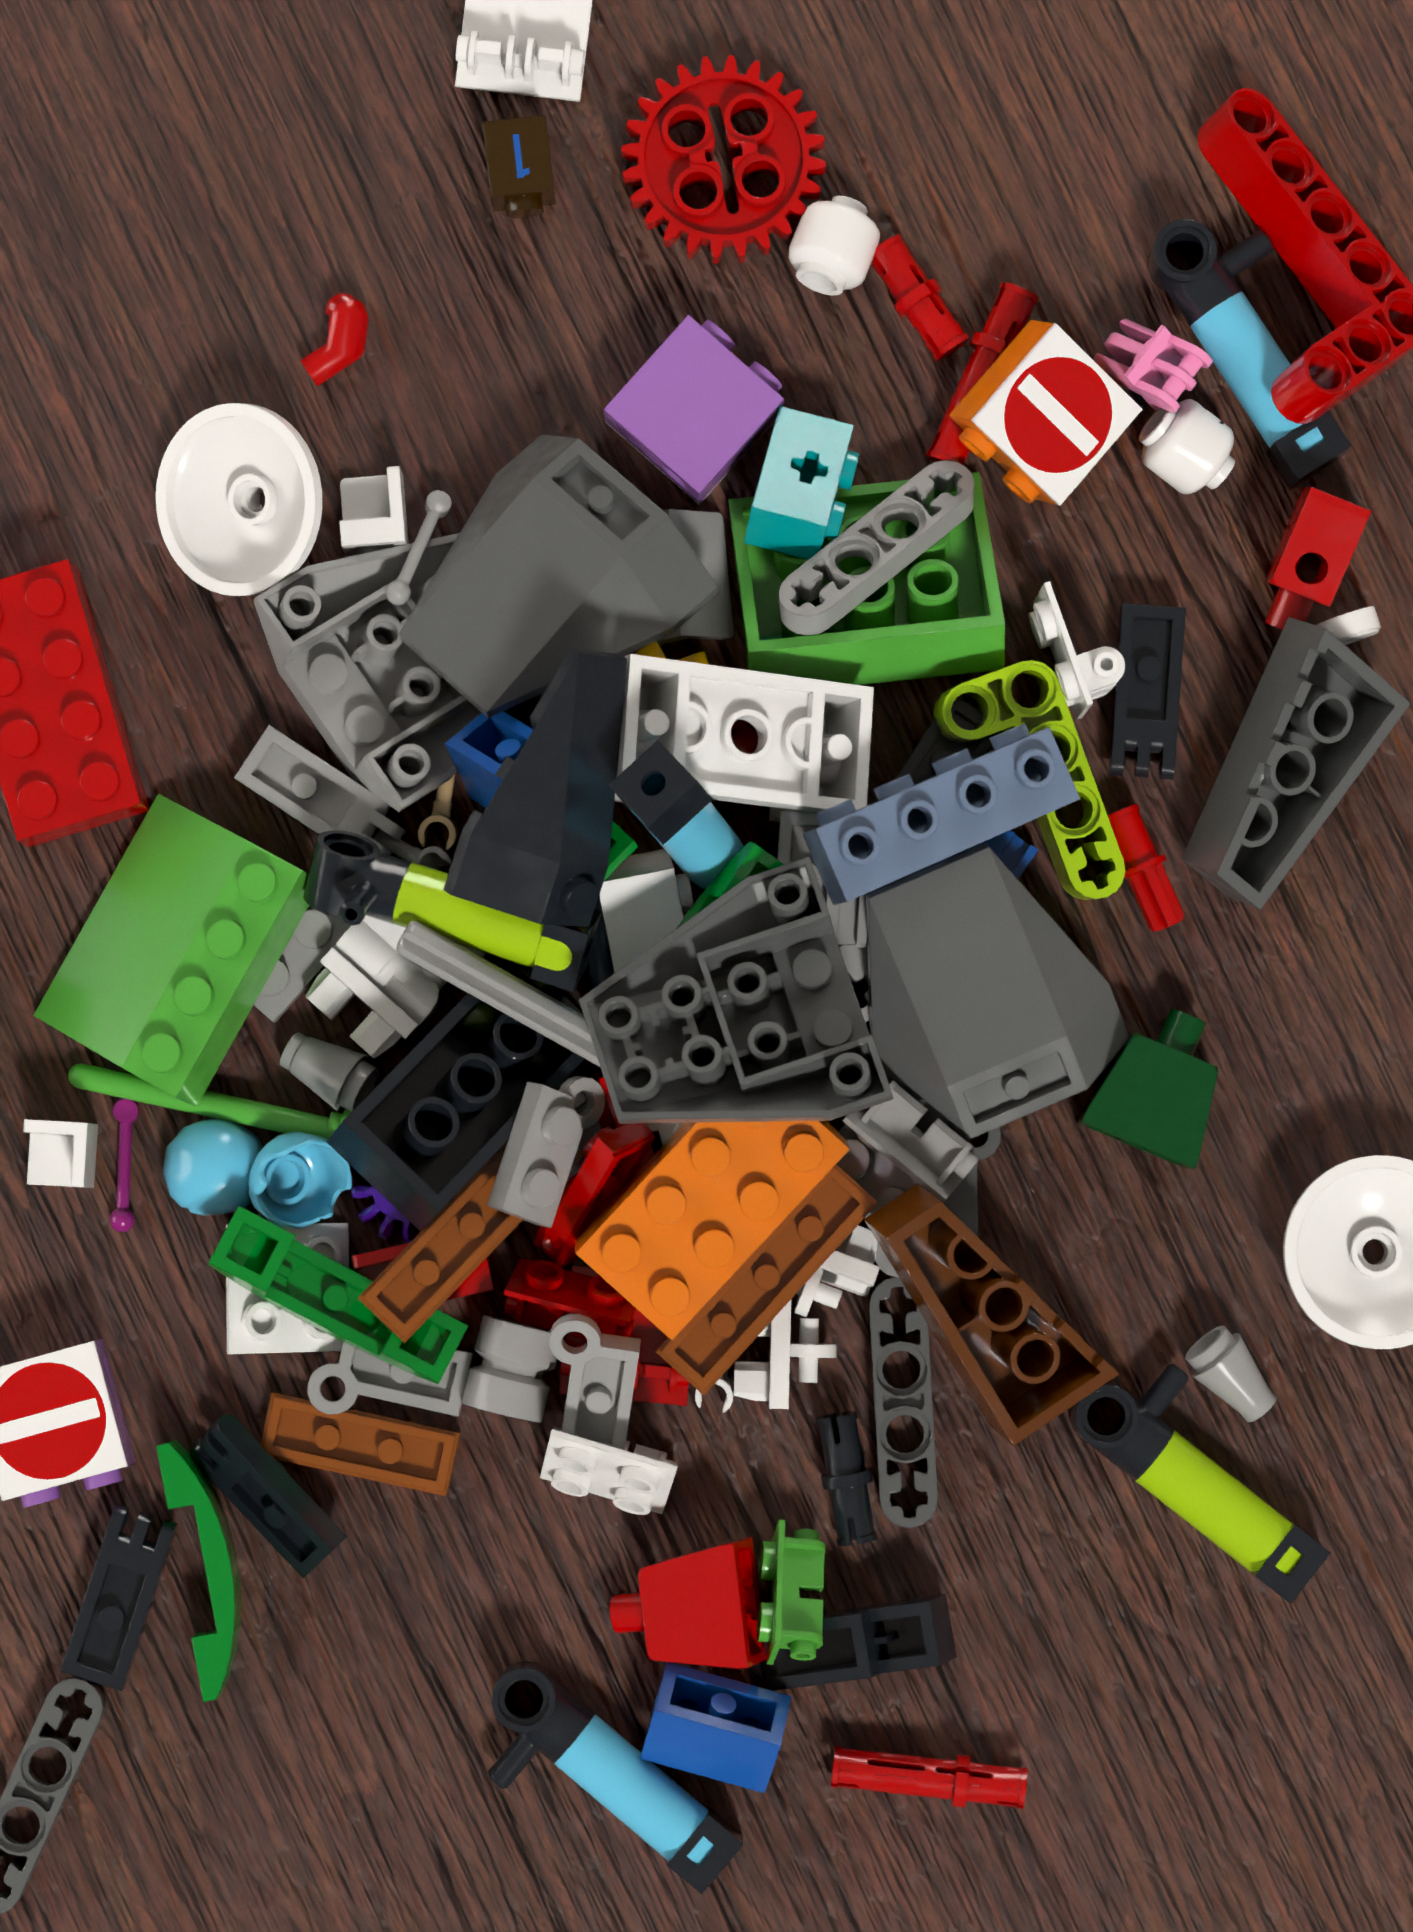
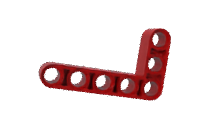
[1197,88,1413,424]

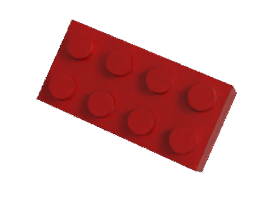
[0,559,149,847]

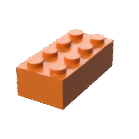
[575,1121,850,1340]

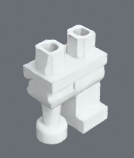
[305,916,486,1060]

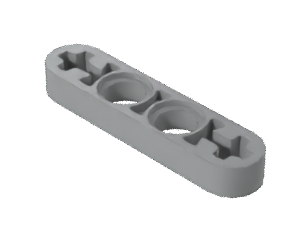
[779,460,974,636]

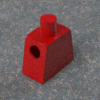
[1265,487,1371,630]
[610,1537,767,1669]

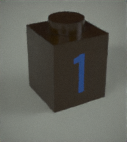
[482,115,556,218]

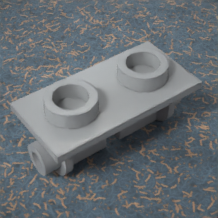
[843,1080,979,1203]

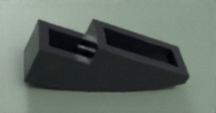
[748,1594,957,1691]

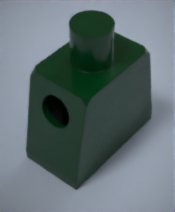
[1076,1008,1218,1169]

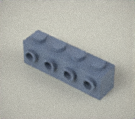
[802,723,1080,905]

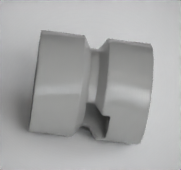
[461,1315,557,1423]

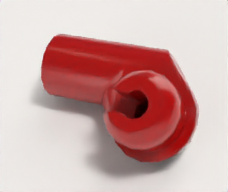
[300,293,369,387]

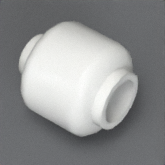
[788,196,880,296]
[1139,399,1235,495]

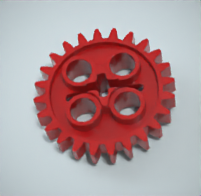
[621,55,826,264]

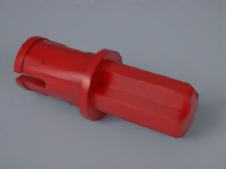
[1108,804,1184,932]

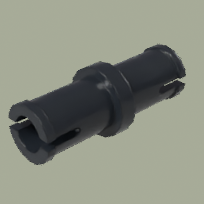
[816,1411,878,1546]

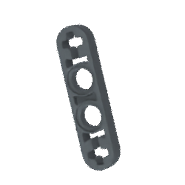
[868,1277,938,1528]
[0,1676,107,1914]

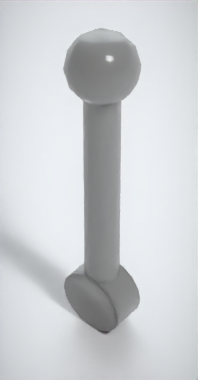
[386,490,452,606]

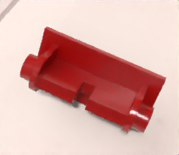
[504,1258,636,1340]

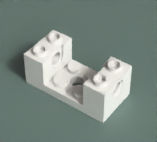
[614,654,874,822]

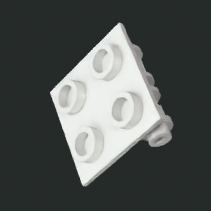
[455,0,593,102]
[1028,581,1125,720]
[226,1223,349,1354]
[540,1426,678,1515]

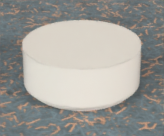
[1316,606,1381,645]

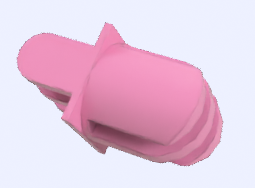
[1093,318,1213,413]

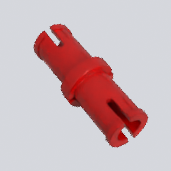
[871,234,970,362]

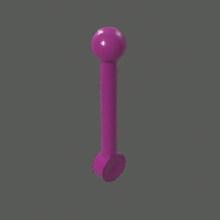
[109,1099,140,1232]

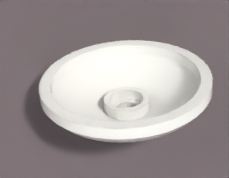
[156,403,322,596]
[1283,1155,1413,1349]

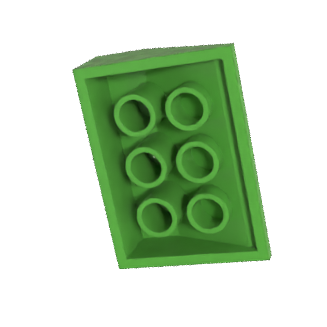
[728,472,1005,685]
[33,794,309,1107]

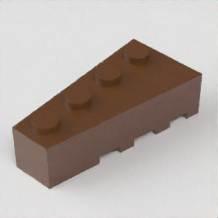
[864,1184,1119,1446]

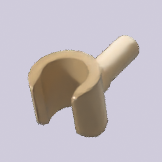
[418,774,458,850]

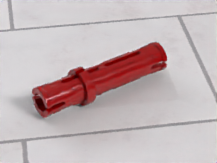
[925,282,1039,466]
[831,1745,1028,1809]

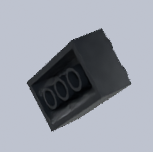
[326,959,585,1231]

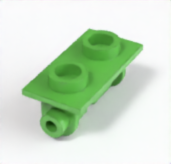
[756,1520,826,1665]

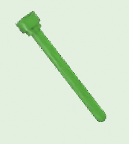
[68,1063,351,1140]

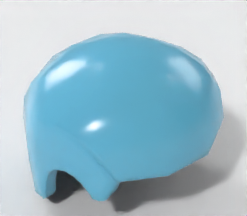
[162,1119,263,1215]
[248,1131,353,1229]

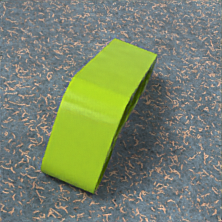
[933,660,1125,900]

